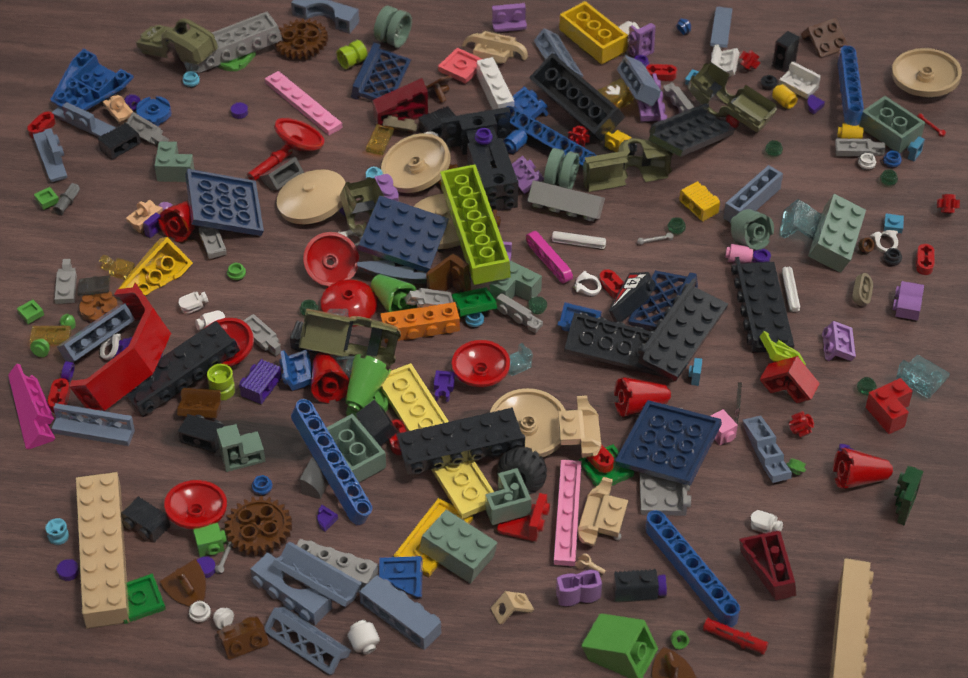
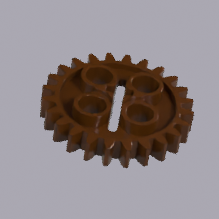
[275,18,329,60]
[224,496,292,556]

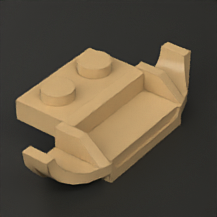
[462,31,528,63]
[558,396,601,458]
[577,477,628,547]

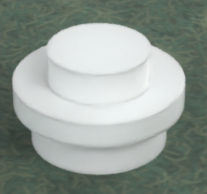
[858,153,876,169]
[189,601,211,622]
[213,608,234,629]

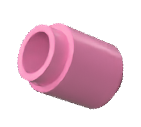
[725,244,753,264]

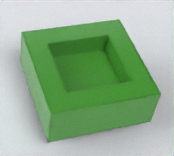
[34,187,59,210]
[17,300,44,324]

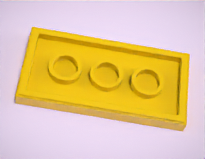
[394,498,473,577]

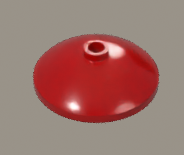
[274,118,325,151]
[303,232,359,287]
[321,279,377,327]
[205,318,254,367]
[452,340,510,387]
[164,480,227,529]

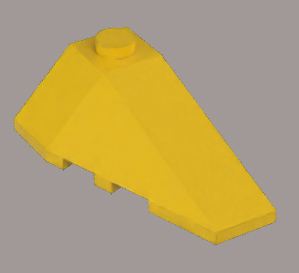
[118,237,193,295]

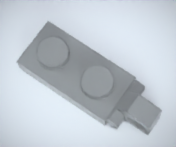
[663,82,694,113]
[127,112,169,144]
[835,139,885,156]
[198,226,227,259]
[55,259,77,304]
[404,288,454,308]
[497,294,543,333]
[243,314,281,356]

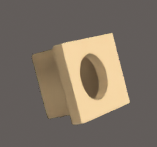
[491,591,534,624]

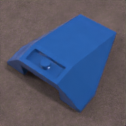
[50,49,134,110]

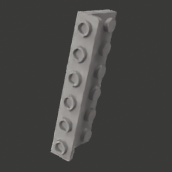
[175,12,282,73]
[637,408,691,516]

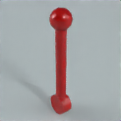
[917,113,946,137]

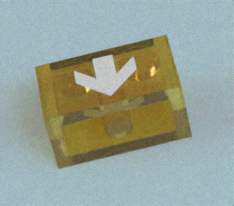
[598,78,633,109]

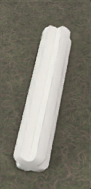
[552,231,606,249]
[782,267,800,312]

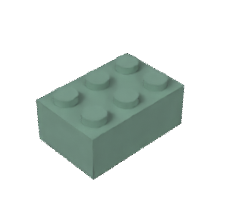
[859,96,925,153]
[320,414,386,482]
[419,510,498,584]

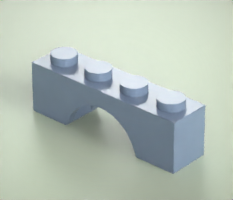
[291,0,359,34]
[250,553,332,625]

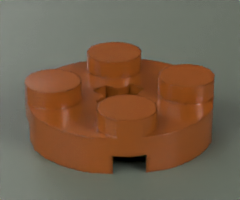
[79,290,118,323]

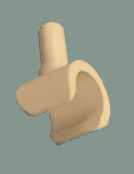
[575,554,606,574]

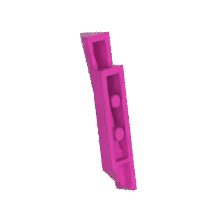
[8,364,55,449]

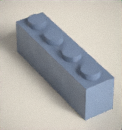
[617,55,661,106]
[723,165,783,222]
[57,304,135,362]
[360,575,441,650]

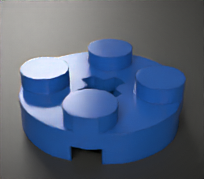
[136,96,172,126]

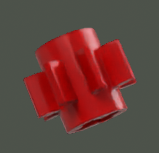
[740,50,760,70]
[568,126,590,147]
[937,194,960,214]
[789,411,814,437]

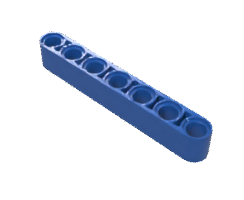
[837,46,864,126]
[507,106,597,166]
[291,399,372,525]
[646,510,740,627]

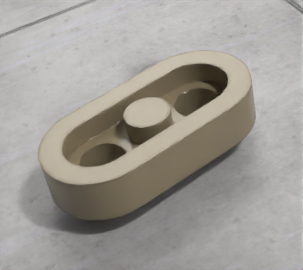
[382,116,417,132]
[852,273,873,306]

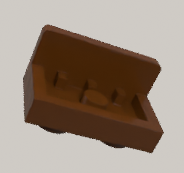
[177,388,221,419]
[217,616,269,660]

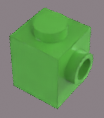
[193,523,227,557]

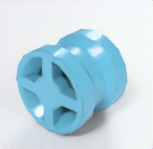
[46,518,69,545]

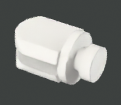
[179,292,209,315]
[195,310,225,330]
[751,510,783,533]

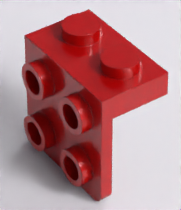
[497,493,550,542]

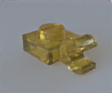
[100,255,135,280]

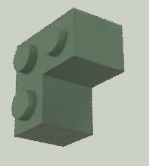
[155,141,195,182]
[490,261,542,302]
[217,424,265,472]
[485,468,532,525]

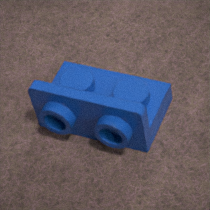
[512,86,549,119]

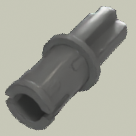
[53,183,80,215]

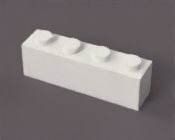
[477,57,514,117]

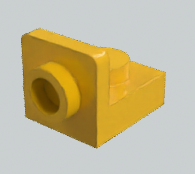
[605,130,631,152]

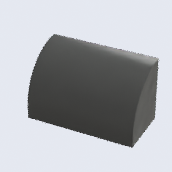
[259,157,304,190]
[300,456,333,499]

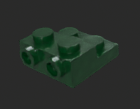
[894,466,924,526]

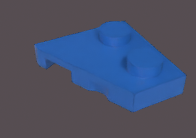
[379,556,423,598]

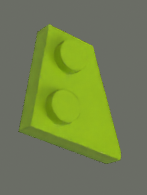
[760,331,806,365]

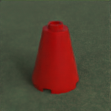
[159,200,196,242]
[311,352,349,403]
[614,377,671,417]
[833,448,893,489]

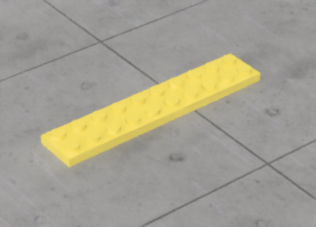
[381,363,494,519]

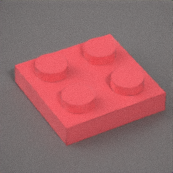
[438,48,482,84]

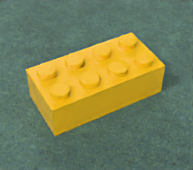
[559,1,628,64]

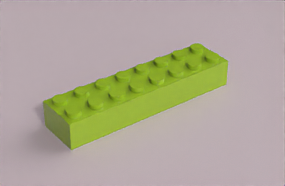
[440,164,511,285]

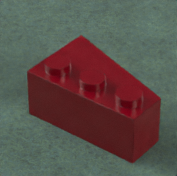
[373,78,428,127]
[739,530,796,600]

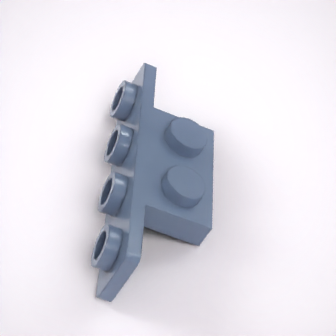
[52,102,116,137]
[33,128,67,182]

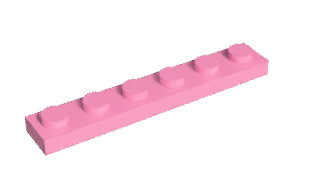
[265,71,342,136]
[554,460,581,566]

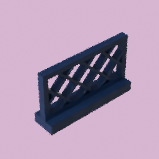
[351,43,411,101]
[628,270,698,330]

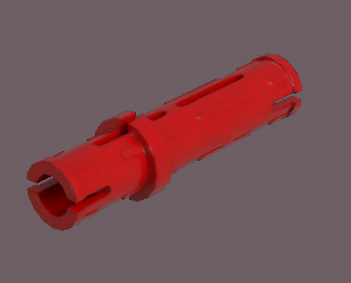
[247,144,293,181]
[703,618,769,655]

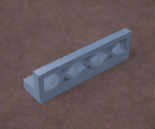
[534,28,583,77]
[51,404,135,446]
[272,542,362,607]
[264,607,351,674]

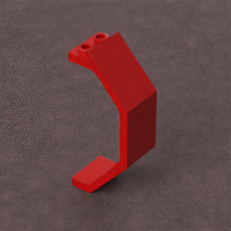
[69,282,171,411]

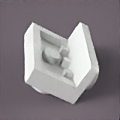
[711,45,739,77]
[779,62,820,99]

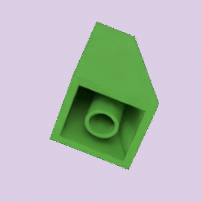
[582,613,658,678]

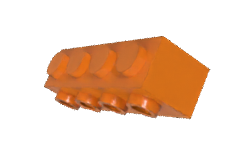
[380,302,460,343]

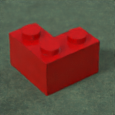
[760,356,820,403]
[866,378,913,434]

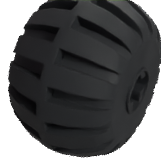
[497,447,547,495]

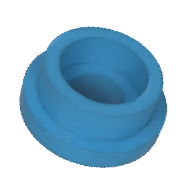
[465,312,484,327]

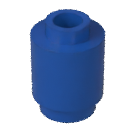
[503,129,528,154]

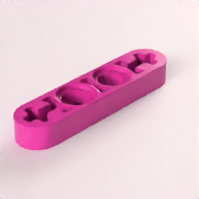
[526,231,573,284]

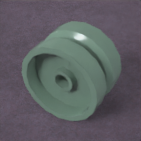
[374,5,412,48]
[544,148,580,190]

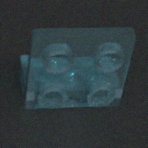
[780,199,822,240]
[896,355,950,399]

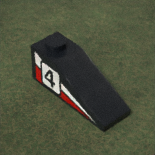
[609,272,655,323]

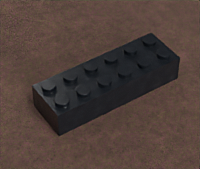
[529,53,625,142]

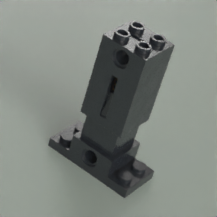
[440,107,518,212]

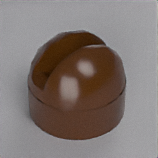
[858,237,874,252]

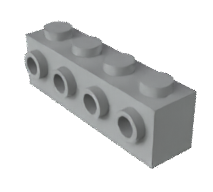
[528,180,605,221]
[297,539,378,593]

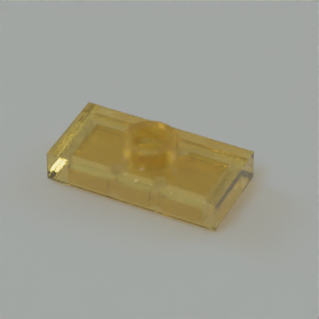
[366,125,393,155]
[30,326,72,345]

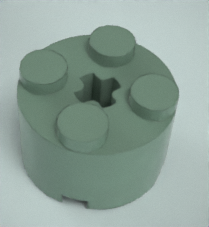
[730,209,774,250]

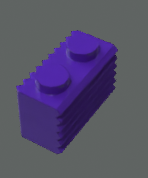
[239,359,282,404]

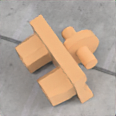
[103,95,133,125]
[126,200,163,233]

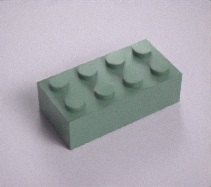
[808,194,866,273]

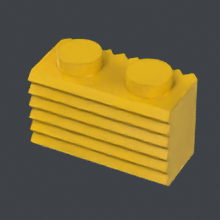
[679,181,720,222]

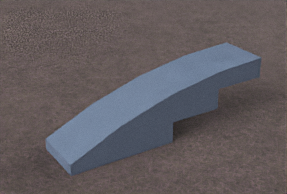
[710,7,733,48]
[357,260,427,284]
[743,416,792,483]

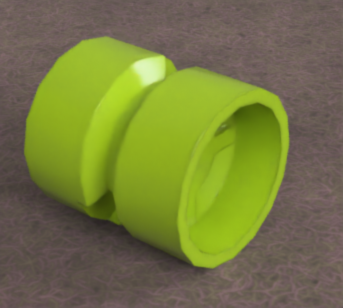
[336,40,368,69]
[207,364,235,401]

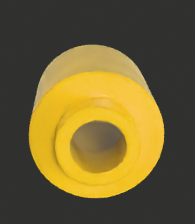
[772,84,798,109]
[837,124,863,139]

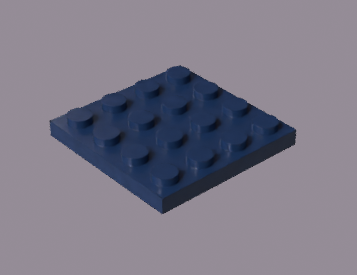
[185,169,264,236]
[358,196,449,273]
[615,400,722,486]

